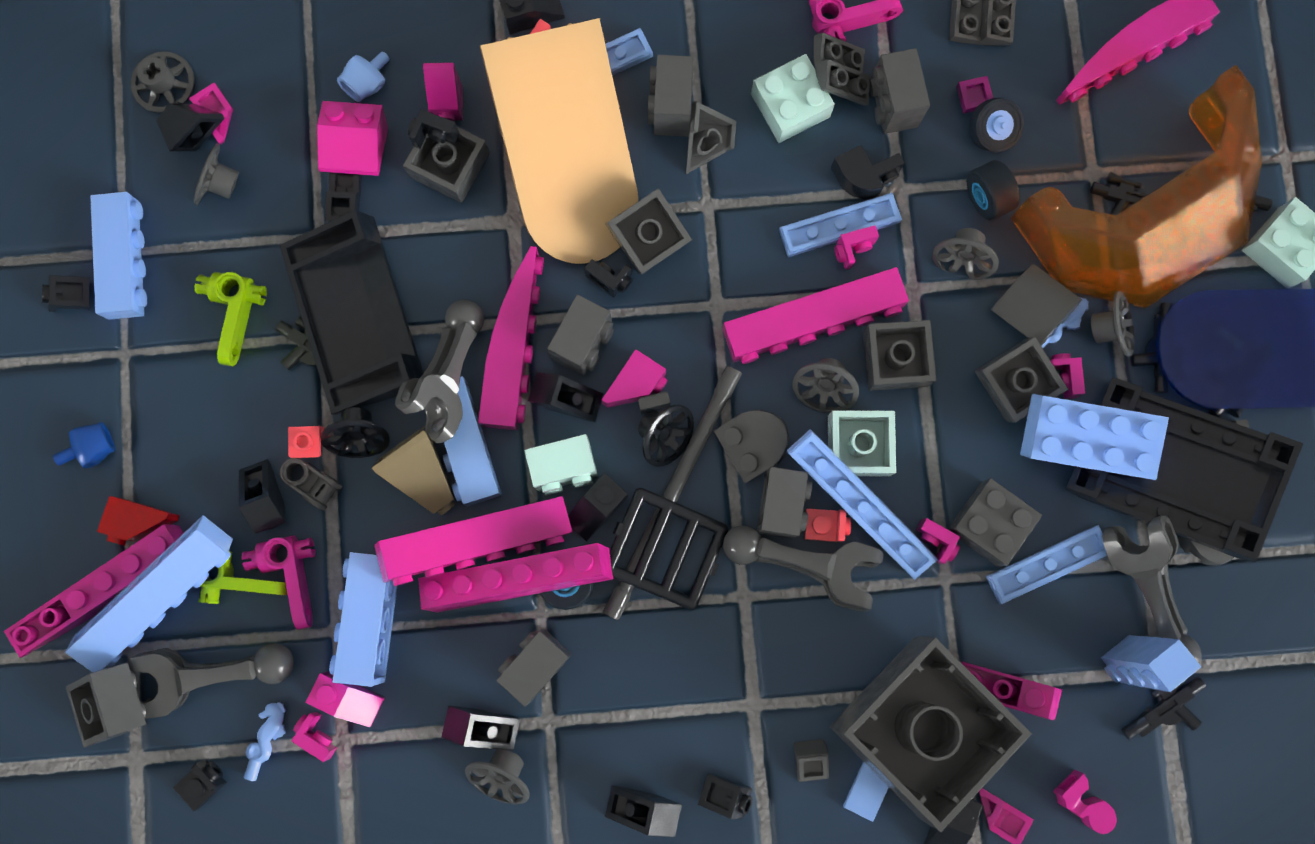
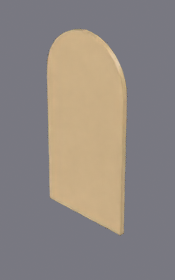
[480,18,638,264]

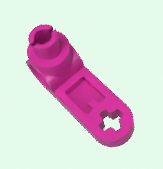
[809,0,903,41]
[241,535,316,630]

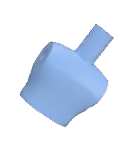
[337,51,390,102]

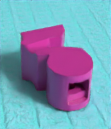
[1053,769,1117,834]

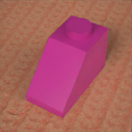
[423,63,463,122]
[602,349,668,408]
[305,671,385,727]

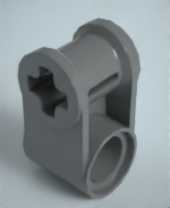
[280,458,343,511]

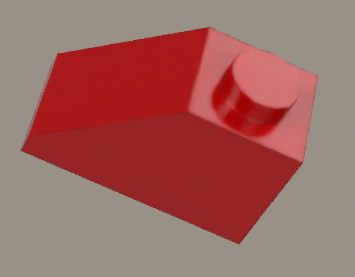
[97,496,180,546]

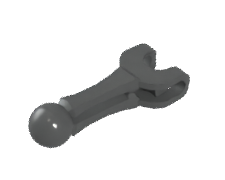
[395,299,484,443]
[1102,516,1202,664]
[723,525,884,612]
[128,643,294,719]

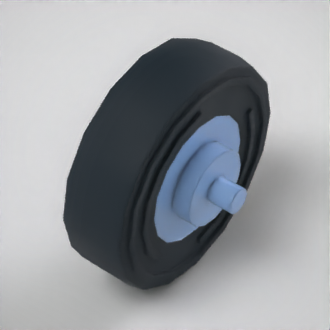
[969,98,1024,153]

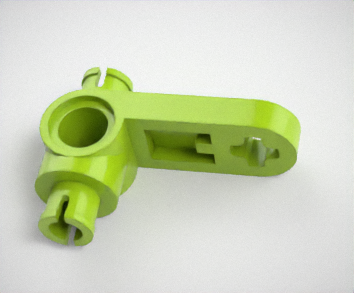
[195,272,267,367]
[198,551,288,604]

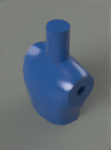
[53,422,116,469]

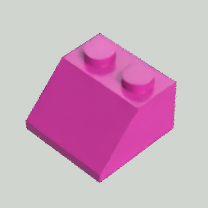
[317,101,388,176]

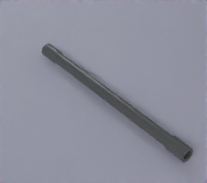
[603,366,742,621]

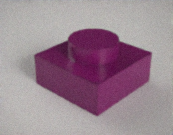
[956,76,993,114]

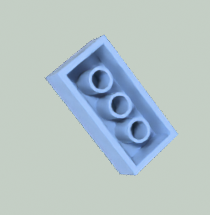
[1020,394,1169,480]
[329,552,397,687]

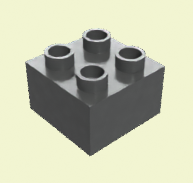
[829,636,1032,832]

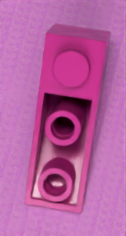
[961,662,1062,721]

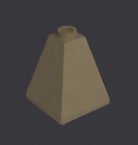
[372,425,455,515]

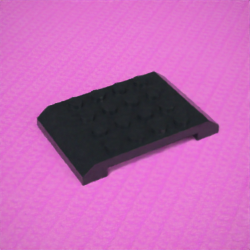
[1066,377,1303,562]

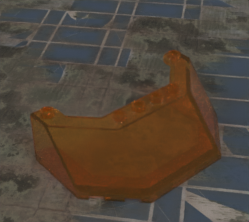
[1011,65,1262,308]

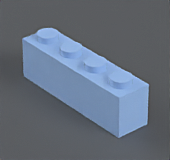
[90,192,147,320]
[442,376,502,507]
[1101,635,1201,692]

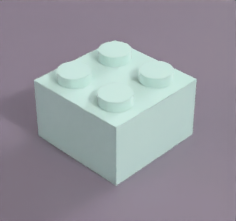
[751,54,835,143]
[1241,197,1315,289]
[828,411,896,477]
[524,434,598,495]

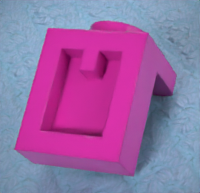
[834,225,879,270]
[1050,353,1085,399]
[915,518,960,564]
[291,711,337,762]

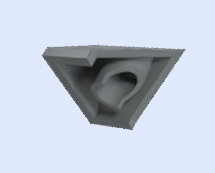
[686,101,737,174]

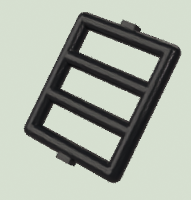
[610,488,728,610]

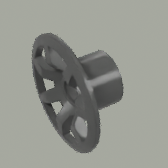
[130,51,195,113]
[194,144,240,206]
[932,228,999,280]
[1091,291,1135,357]
[792,358,859,413]
[465,749,530,805]

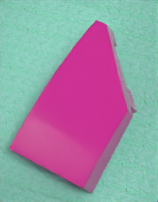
[189,83,233,144]
[979,788,1034,844]

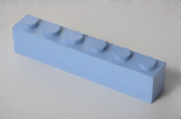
[65,515,233,673]

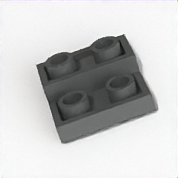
[949,0,1016,46]
[814,32,871,105]
[991,264,1082,347]

